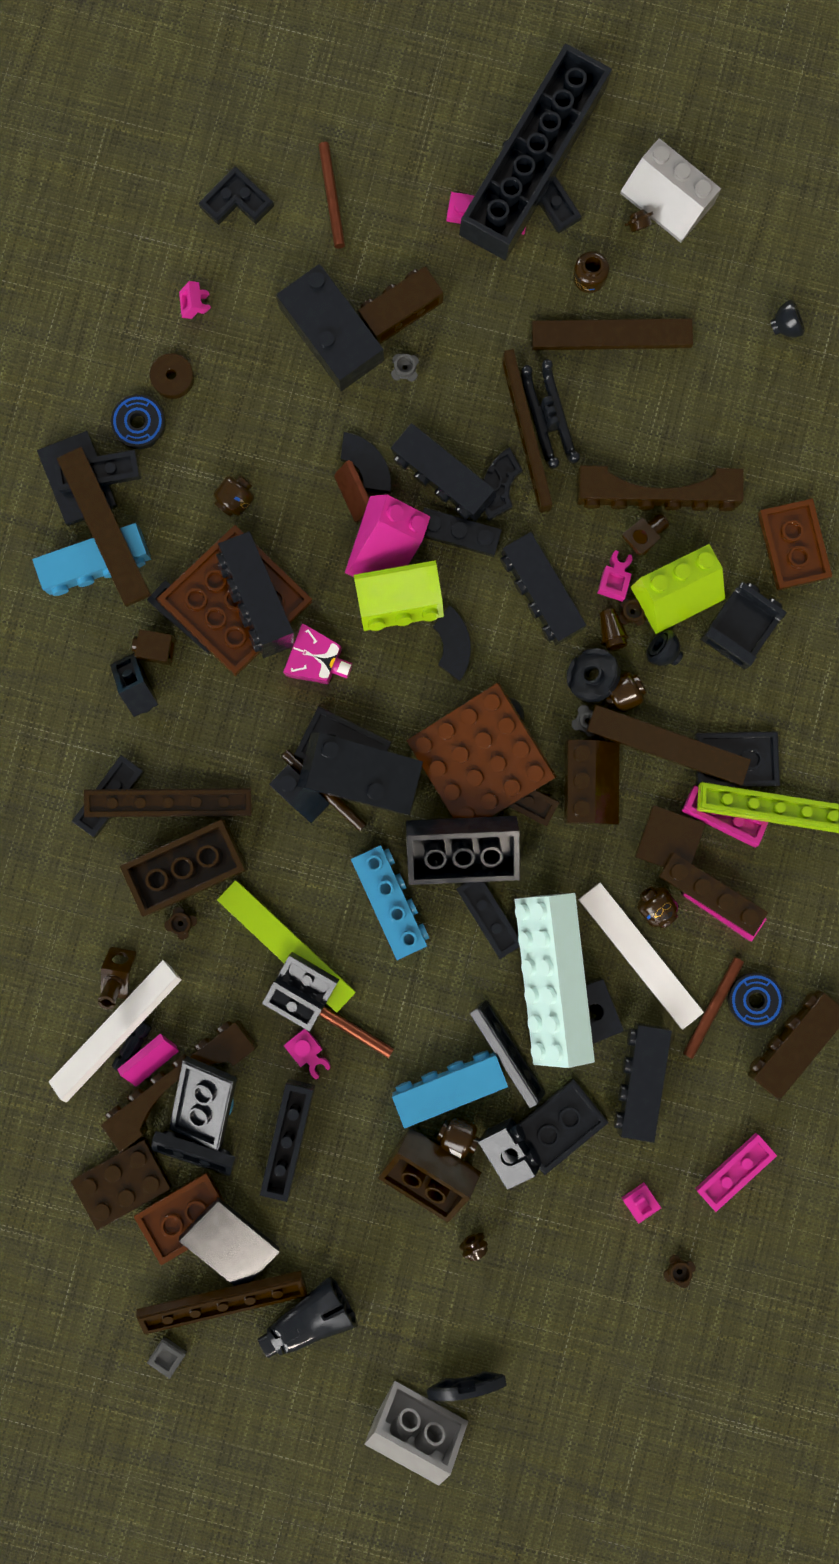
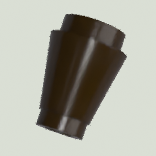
[600,609,628,651]

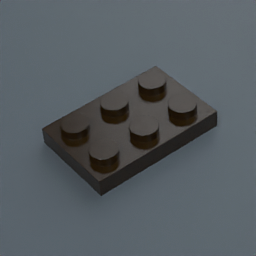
[71,1138,172,1230]

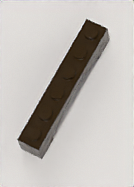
[577,465,744,512]
[100,1019,258,1152]

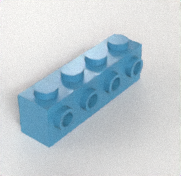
[351,845,429,960]

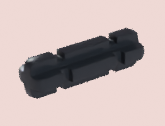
[112,1022,151,1071]

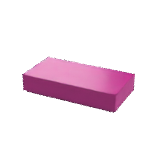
[117,1034,179,1087]

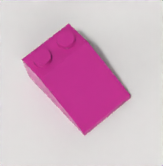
[345,495,430,577]

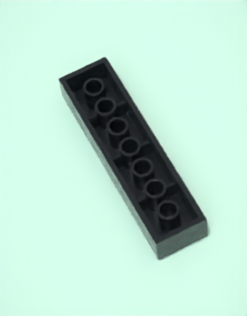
[459,43,612,261]

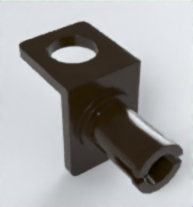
[622,514,669,555]
[98,947,136,1009]

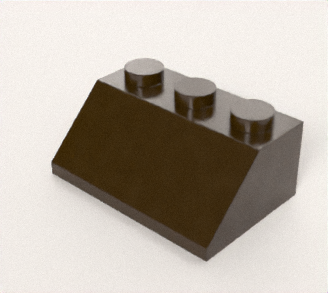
[564,740,620,825]
[378,1128,482,1223]

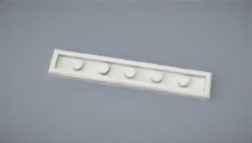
[578,883,704,1030]
[49,960,182,1103]

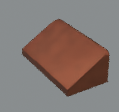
[334,460,369,522]

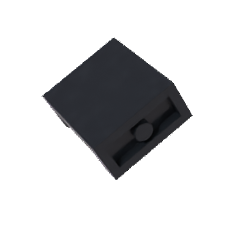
[700,582,787,670]

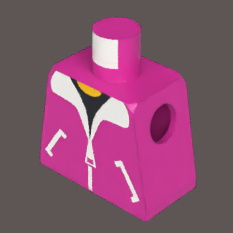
[284,624,353,684]

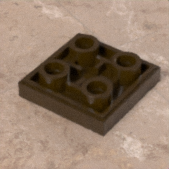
[635,805,705,867]

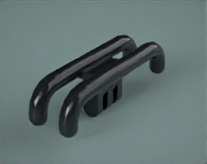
[521,359,580,469]

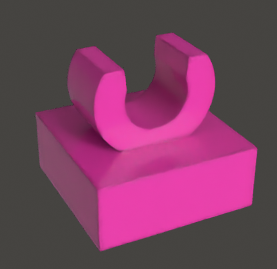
[179,281,211,319]
[622,1183,661,1224]

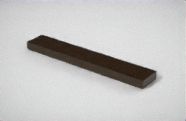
[532,319,693,350]
[502,349,552,513]
[56,447,152,607]
[586,705,751,786]
[84,788,251,817]
[136,1270,308,1334]

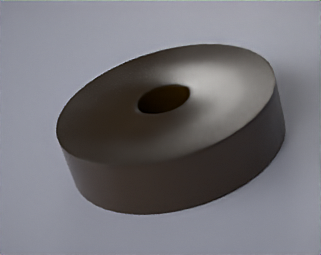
[150,353,194,399]

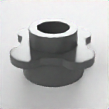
[391,354,419,382]
[571,705,594,737]

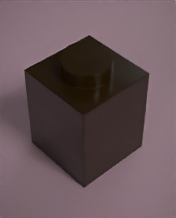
[132,629,176,666]

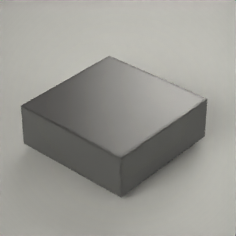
[147,1336,187,1379]

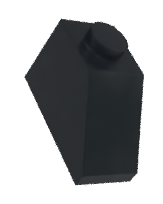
[110,653,158,717]
[269,765,330,824]

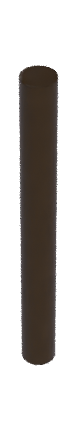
[281,749,367,832]

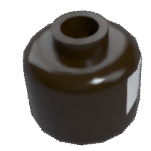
[437,1117,480,1159]

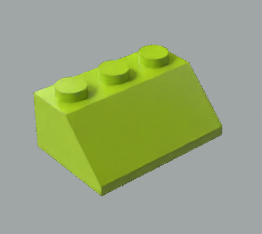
[631,544,725,634]
[354,560,444,631]

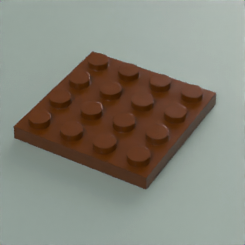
[157,525,312,677]
[407,683,557,818]

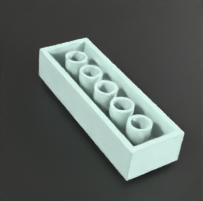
[515,893,595,1068]

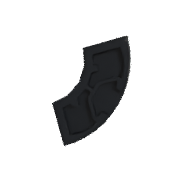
[341,432,391,494]
[484,447,523,521]
[433,605,471,682]
[427,1371,507,1401]

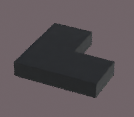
[198,166,274,225]

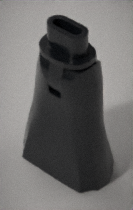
[258,1276,358,1358]

